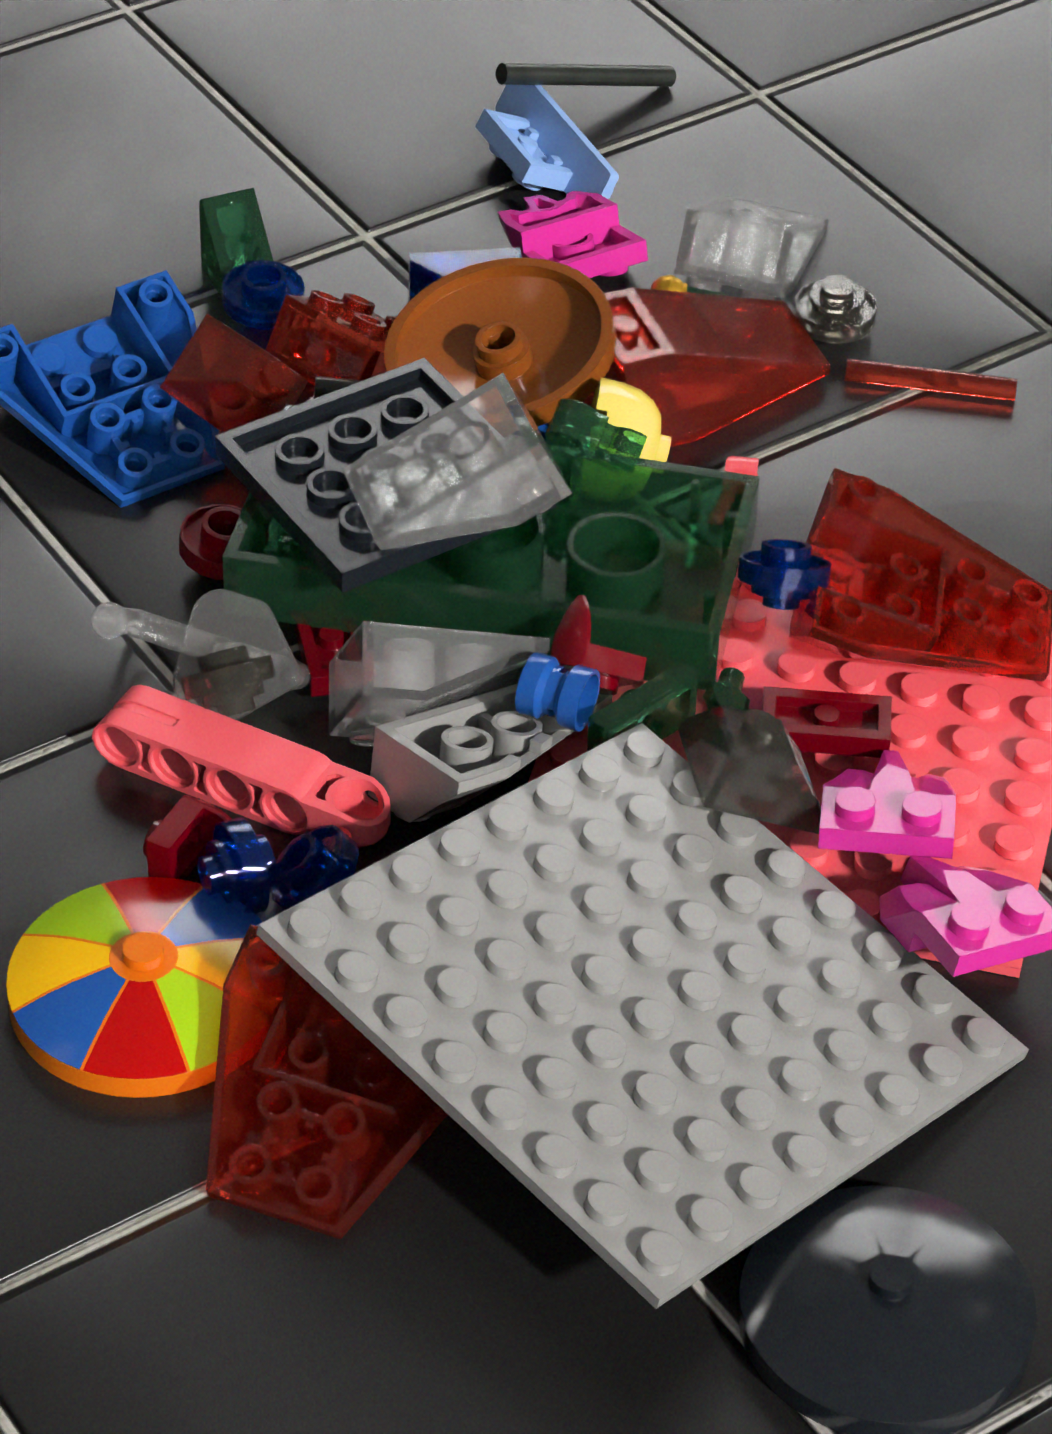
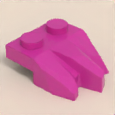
[497,191,648,278]
[818,750,956,859]
[879,856,1052,977]

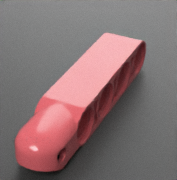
[92,685,391,848]

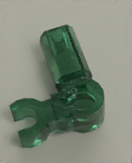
[541,399,648,476]

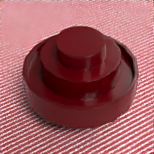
[179,504,269,580]

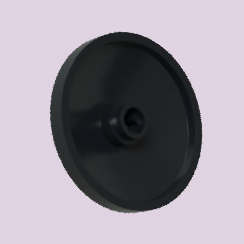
[738,1186,1037,1434]

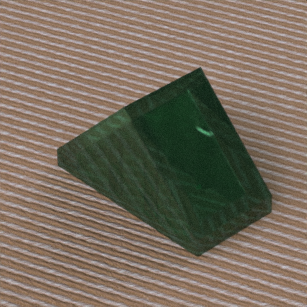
[199,188,283,309]

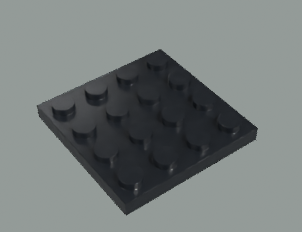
[215,358,557,593]

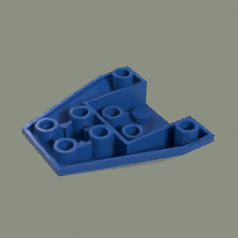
[0,270,225,508]

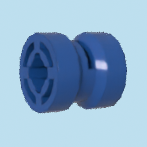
[515,652,601,732]

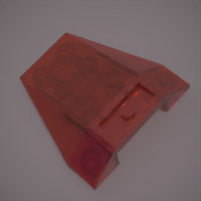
[604,287,831,447]
[789,467,1052,682]
[206,924,448,1240]

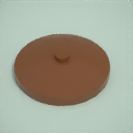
[384,258,617,435]

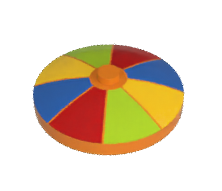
[6,877,283,1098]

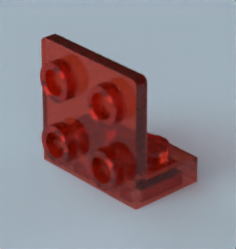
[263,290,396,386]

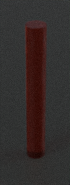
[845,358,1018,401]

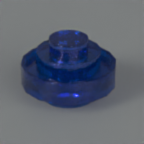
[222,260,305,330]
[737,539,832,610]
[198,817,277,914]
[270,825,359,910]

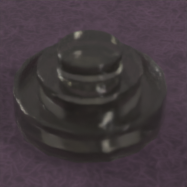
[794,275,877,344]
[179,644,277,716]

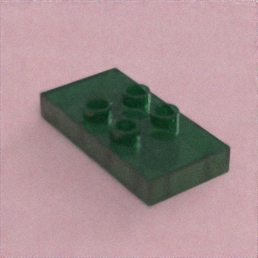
[223,404,760,692]

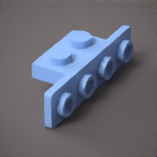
[475,85,619,199]

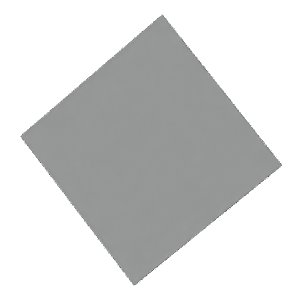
[256,723,1029,1309]

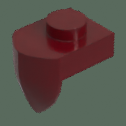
[550,595,647,695]
[143,795,254,880]

